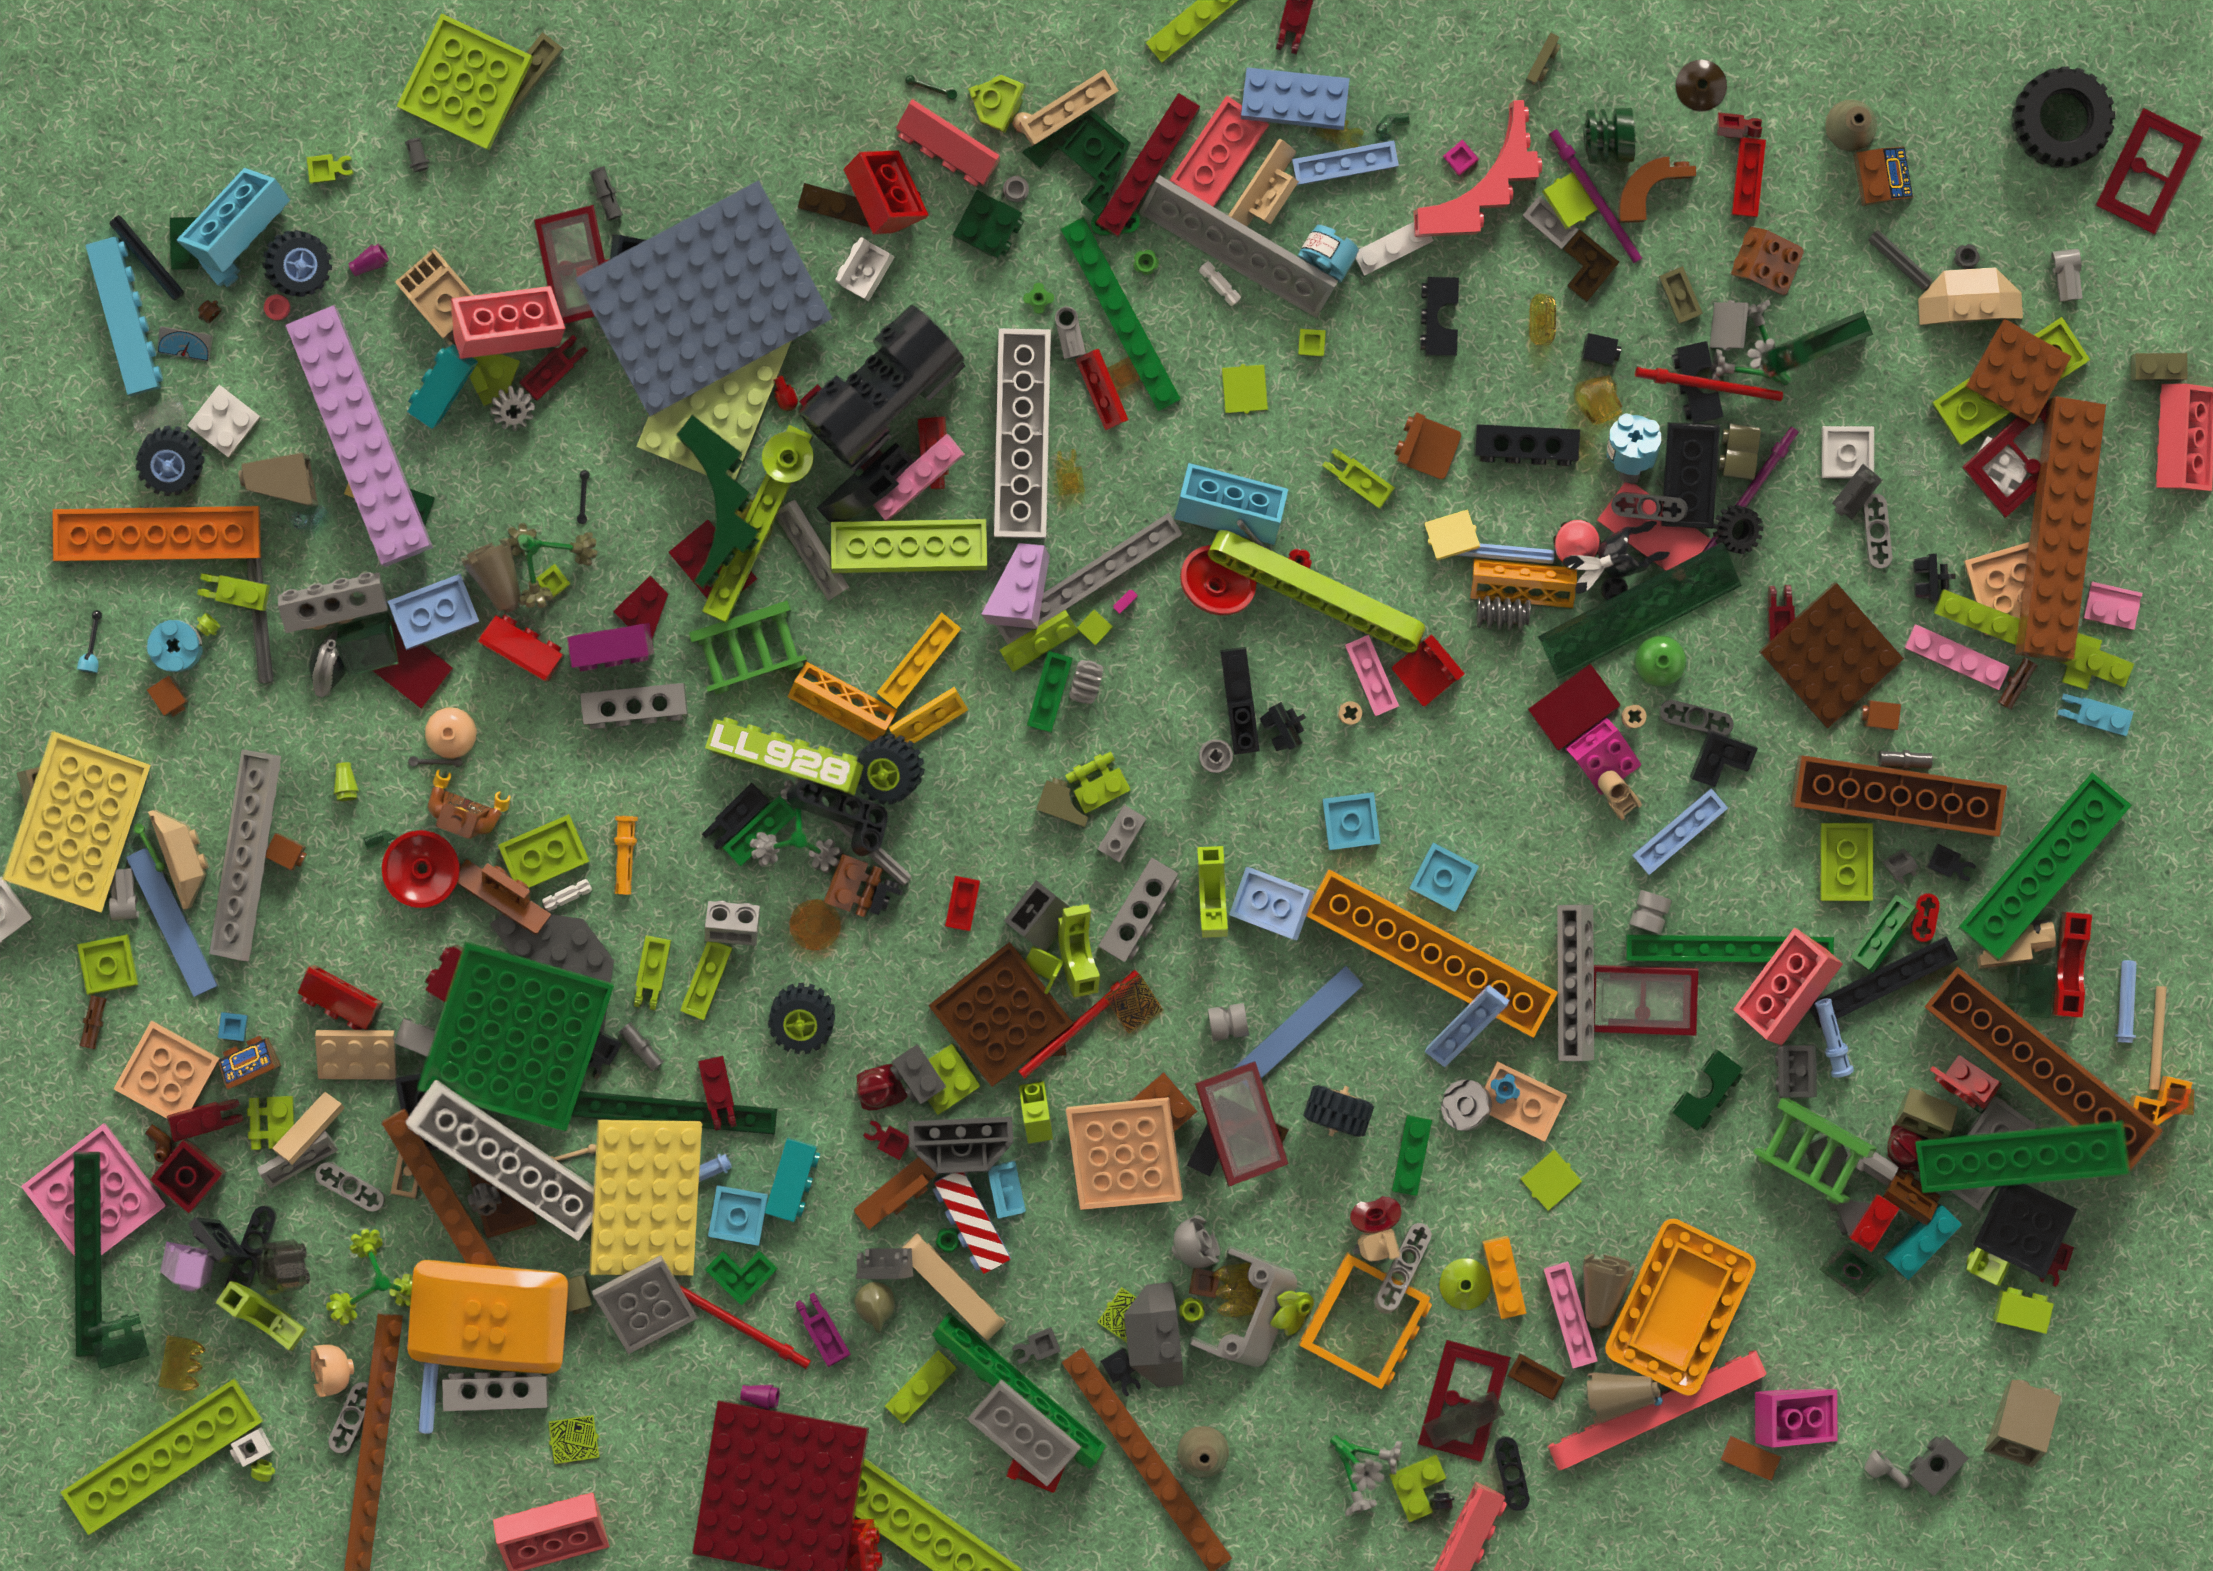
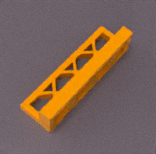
[1470,559,1577,608]
[787,662,897,742]

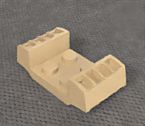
[395,248,475,346]

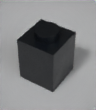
[1581,333,1621,366]

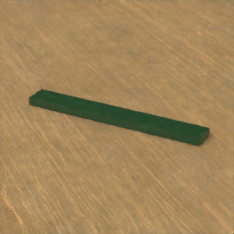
[572,1091,777,1135]
[74,1152,102,1357]

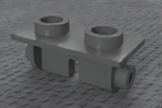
[1832,463,1883,520]

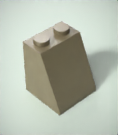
[238,452,318,507]
[1984,1379,2061,1467]

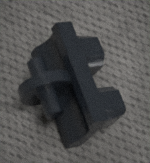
[1913,553,1956,601]
[1260,702,1306,751]

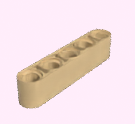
[902,1233,1006,1341]

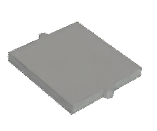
[1710,300,1748,351]

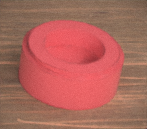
[264,294,291,321]

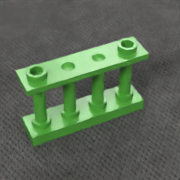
[689,600,807,695]
[1753,1098,1877,1205]

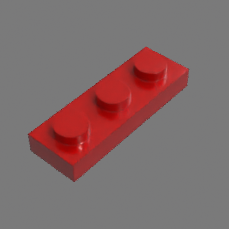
[1731,137,1766,218]
[1075,349,1129,431]

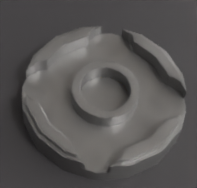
[1441,1080,1492,1131]

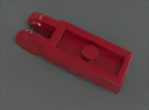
[1276,0,1313,55]
[519,335,588,402]
[1767,585,1795,641]
[698,1056,737,1131]
[167,1099,243,1142]

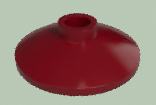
[1350,1196,1402,1233]

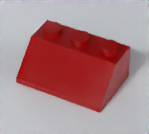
[843,150,929,234]
[478,614,565,682]
[297,965,383,1030]

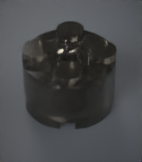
[257,1239,310,1295]

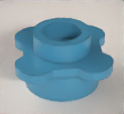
[1490,1074,1520,1104]

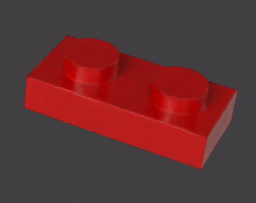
[945,875,981,931]
[1849,1194,1900,1252]

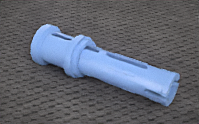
[1815,998,1854,1078]

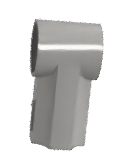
[2051,248,2083,302]
[1055,306,1086,359]
[109,868,139,921]
[1844,1150,1899,1186]

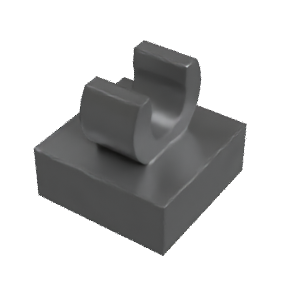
[1882,848,1918,884]

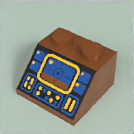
[1853,147,1913,206]
[218,1035,281,1089]

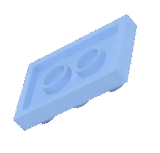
[387,574,479,650]
[1229,866,1314,940]

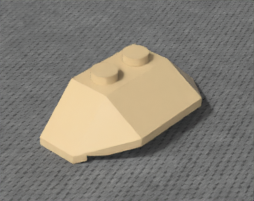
[1918,268,2023,325]
[148,810,209,910]

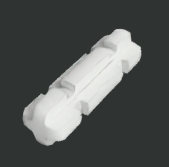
[1199,261,1241,306]
[542,879,592,911]

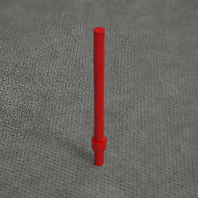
[1635,367,1783,402]
[1018,970,1141,1079]
[679,1284,811,1369]

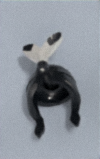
[1563,521,1670,594]

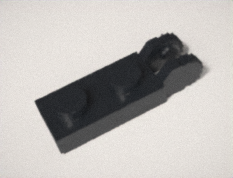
[702,782,770,850]

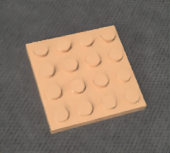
[1066,1097,1183,1210]

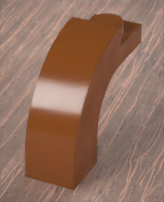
[1618,157,1696,223]

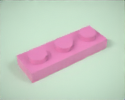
[1345,635,1399,716]

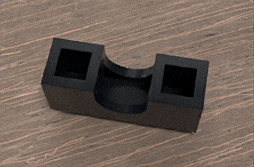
[1420,277,1459,357]
[1671,341,1724,424]

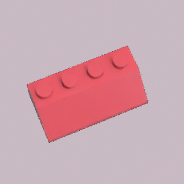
[896,99,1000,187]
[451,286,565,359]
[2156,384,2213,491]
[1733,928,1843,1046]
[1433,1482,1507,1571]
[493,1493,610,1571]

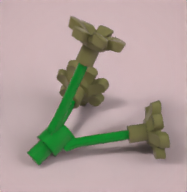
[507,523,597,608]

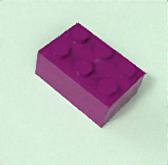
[567,623,655,672]

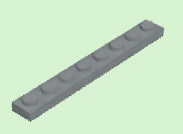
[995,513,1183,644]

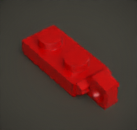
[918,416,949,490]

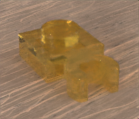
[1315,119,1364,148]
[1056,449,1085,496]

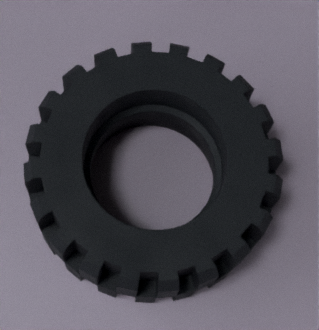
[2012,66,2115,168]

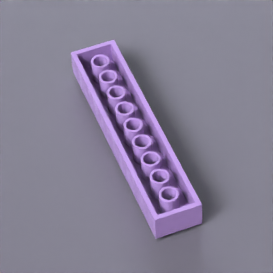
[286,305,433,567]

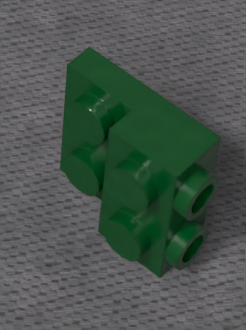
[953,190,1025,260]

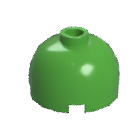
[1634,636,1686,687]

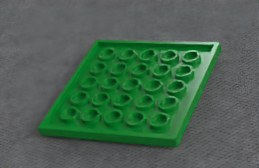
[417,941,614,1131]

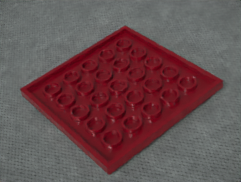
[692,1400,869,1571]

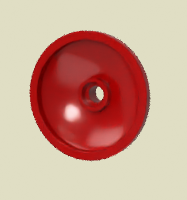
[1180,545,1256,616]
[382,830,460,908]

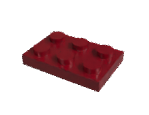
[668,519,758,599]

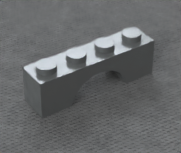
[1806,1135,1869,1239]

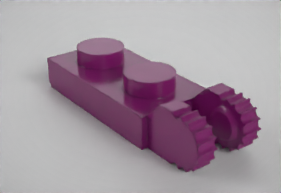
[795,1292,851,1367]

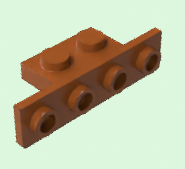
[457,859,551,935]
[854,1156,938,1230]

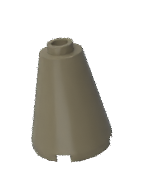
[1825,99,1877,151]
[461,538,521,613]
[1583,1254,1635,1329]
[1587,1372,1660,1424]
[1177,1426,1229,1478]

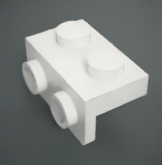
[835,237,895,302]

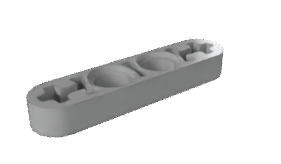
[1374,1223,1432,1314]

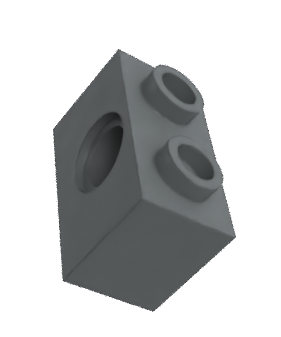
[1908,1435,1969,1496]

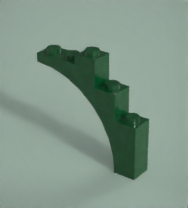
[1760,311,1873,378]
[676,415,760,589]

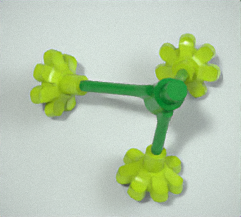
[326,1229,412,1326]

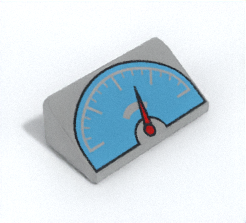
[157,326,213,362]

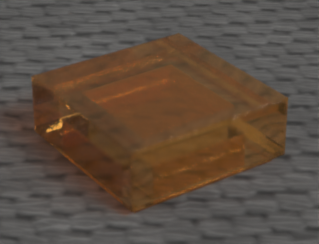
[1107,356,1141,391]
[2166,1088,2194,1115]

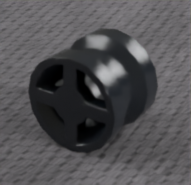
[1601,577,1628,603]

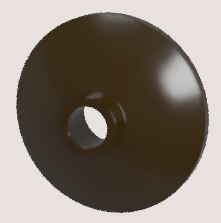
[1675,60,1727,111]

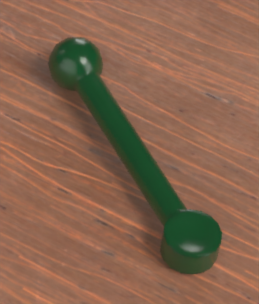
[905,75,957,100]

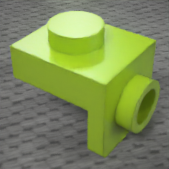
[1966,1247,2011,1287]

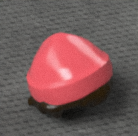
[1553,520,1601,568]

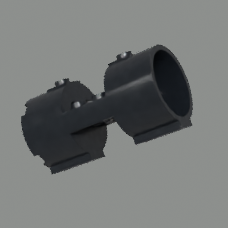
[799,304,966,473]

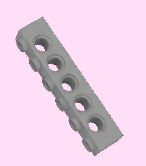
[1557,905,1594,1061]

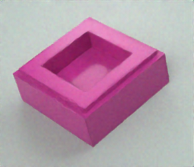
[1442,140,1479,176]
[1113,589,1138,615]

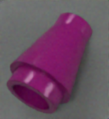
[348,243,389,277]
[740,1384,780,1410]

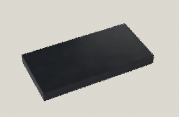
[1661,422,1720,529]

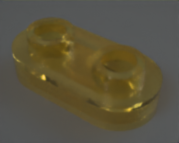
[1529,293,1556,346]

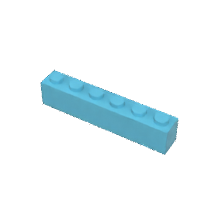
[85,237,163,396]

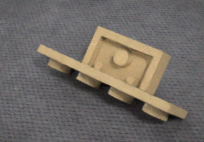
[1228,139,1299,227]

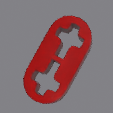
[1911,893,1940,942]

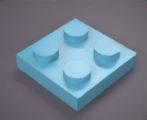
[1322,792,1381,850]
[1409,843,1479,912]
[708,1185,768,1246]

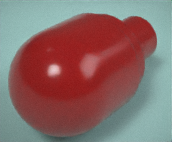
[774,375,798,411]

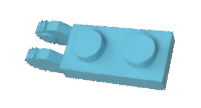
[2057,694,2134,736]

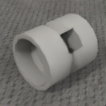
[1199,739,1233,773]
[1629,890,1672,935]
[1208,1003,1249,1041]

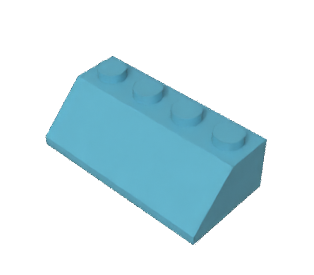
[177,168,290,273]
[1174,463,1288,545]

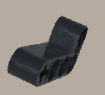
[787,779,888,856]

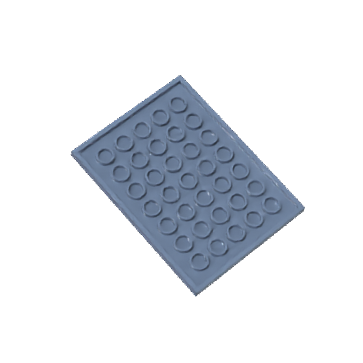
[575,180,833,417]

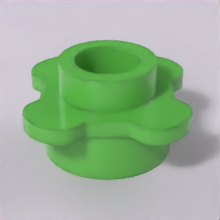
[1023,283,1054,314]

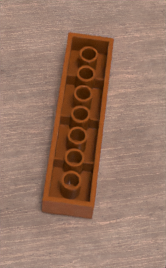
[1791,755,2007,837]

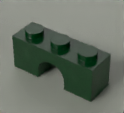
[1670,1049,1743,1131]

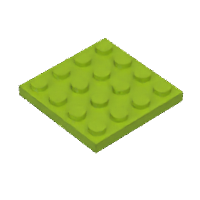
[396,13,534,150]

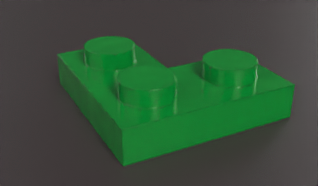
[704,1250,778,1306]

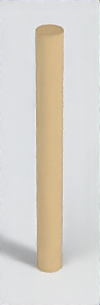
[2149,986,2167,1090]

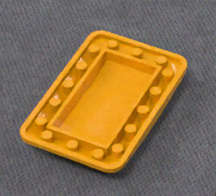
[1605,1219,1756,1396]
[407,1260,569,1374]

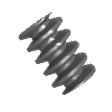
[1476,596,1531,632]

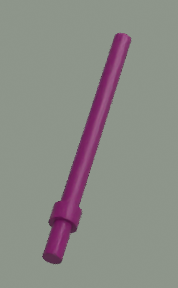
[1548,129,1642,263]
[1702,426,1799,559]

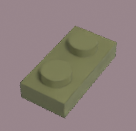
[1525,32,1561,85]
[1658,266,1703,324]

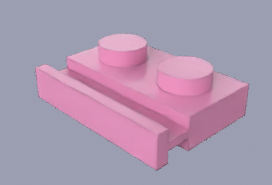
[2083,582,2143,630]

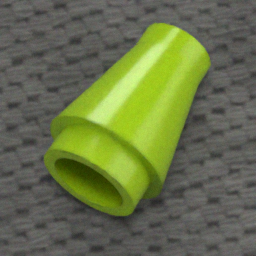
[333,762,359,801]

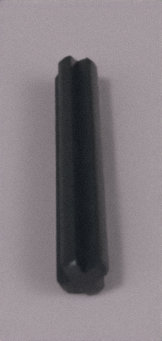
[109,215,184,301]

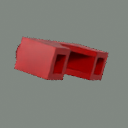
[2052,911,2092,1018]

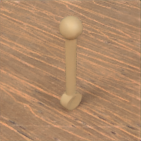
[550,1144,596,1162]

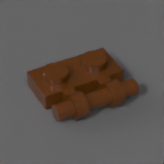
[1883,1168,1941,1225]

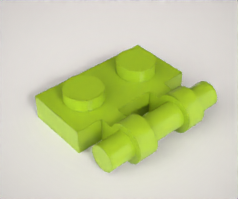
[1065,751,1131,814]
[247,1096,295,1150]

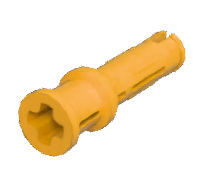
[614,816,638,895]

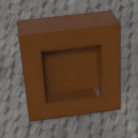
[1189,1268,1220,1298]

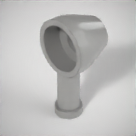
[1864,1449,1911,1489]

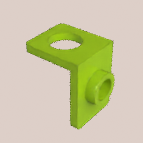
[1025,946,1064,994]

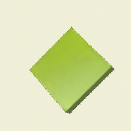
[77,934,139,995]

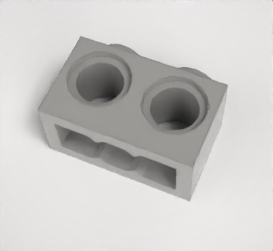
[1098,805,1146,862]
[705,901,760,946]

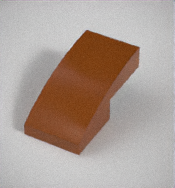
[1720,1436,1782,1481]

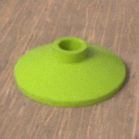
[762,432,814,483]
[1439,1258,1491,1310]

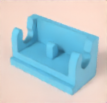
[988,1161,1026,1219]

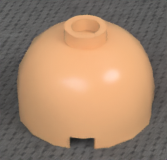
[425,707,477,759]
[310,1345,354,1397]

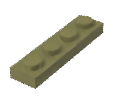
[499,32,564,130]

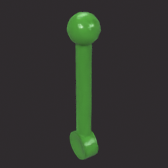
[134,823,165,872]

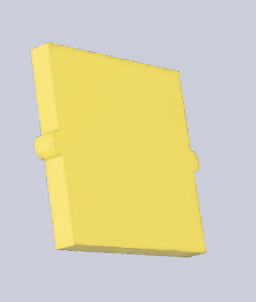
[1424,510,1480,561]

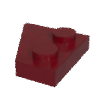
[613,575,668,639]

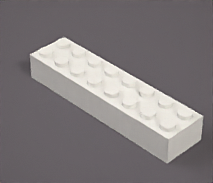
[994,328,1051,539]
[405,1080,594,1241]

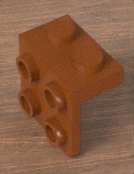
[1731,226,1804,295]
[1394,412,1461,479]

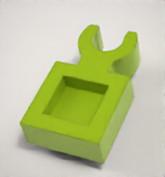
[306,154,354,184]

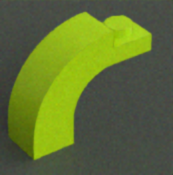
[1197,846,1228,938]
[1058,904,1100,998]
[215,1281,307,1351]

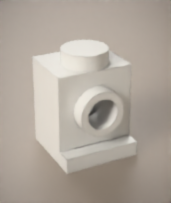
[230,1427,273,1467]

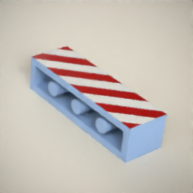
[932,1173,1011,1274]

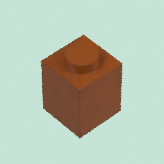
[147,676,189,717]
[1861,700,1901,730]
[265,833,307,870]

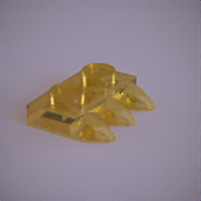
[1212,1262,1258,1317]
[158,1335,206,1391]

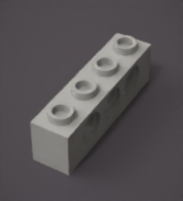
[278,572,387,633]
[580,683,688,729]
[1098,857,1180,962]
[442,1371,549,1411]

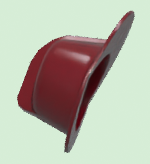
[856,1064,908,1111]
[1887,1125,1928,1172]

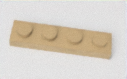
[1019,69,1119,146]

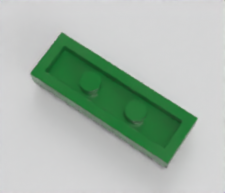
[1027,651,1073,733]
[723,795,796,867]
[1851,895,1919,973]
[1392,1115,1432,1196]

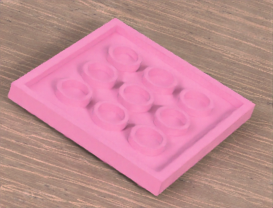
[21,1123,167,1256]

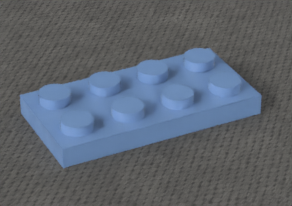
[1241,68,1350,130]

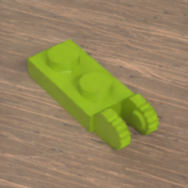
[1322,448,1395,509]
[197,573,270,611]
[634,935,672,1011]

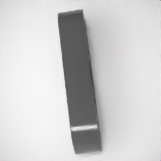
[1611,492,1688,522]
[1659,700,1734,735]

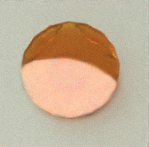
[789,899,841,950]

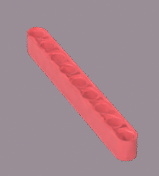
[1547,1350,1767,1470]

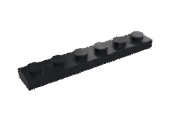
[1809,936,1958,1028]

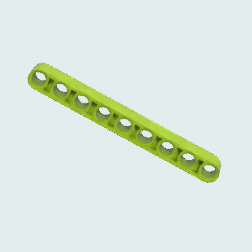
[1208,530,1425,653]

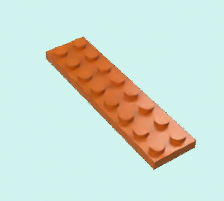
[53,506,261,561]

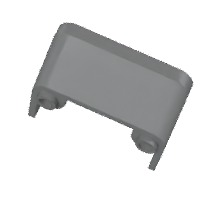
[1190,1245,1297,1367]

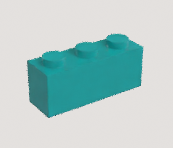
[407,344,478,429]
[765,1137,821,1222]
[1883,1202,1962,1280]

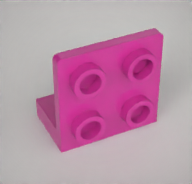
[1565,717,1641,795]

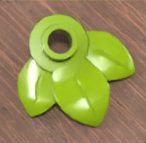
[1270,1291,1314,1336]

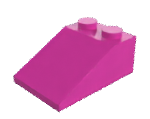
[1755,1389,1838,1448]

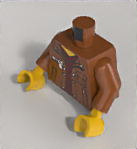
[428,769,510,839]

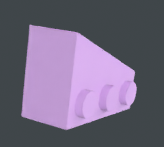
[981,543,1050,629]
[160,1241,214,1291]

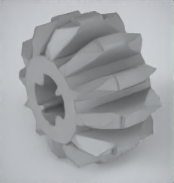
[490,386,535,431]
[1069,660,1103,704]

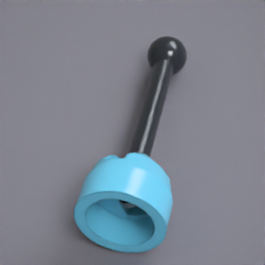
[77,610,102,673]

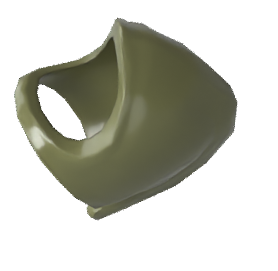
[854,1282,895,1334]

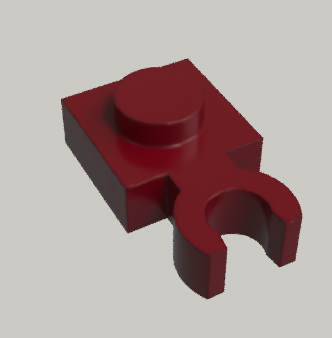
[1717,112,1762,138]
[863,1120,909,1161]
[2038,1243,2074,1287]

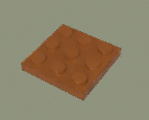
[1965,319,2072,425]

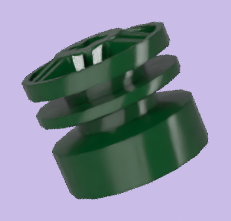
[1583,108,1635,164]

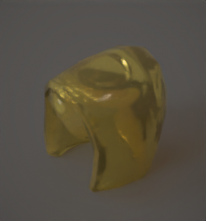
[1573,375,1623,425]

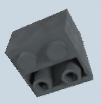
[1004,880,1070,951]

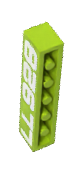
[705,717,863,795]

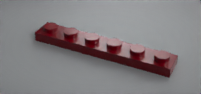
[1096,93,1200,237]

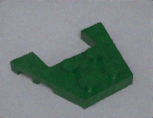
[1022,110,1131,218]

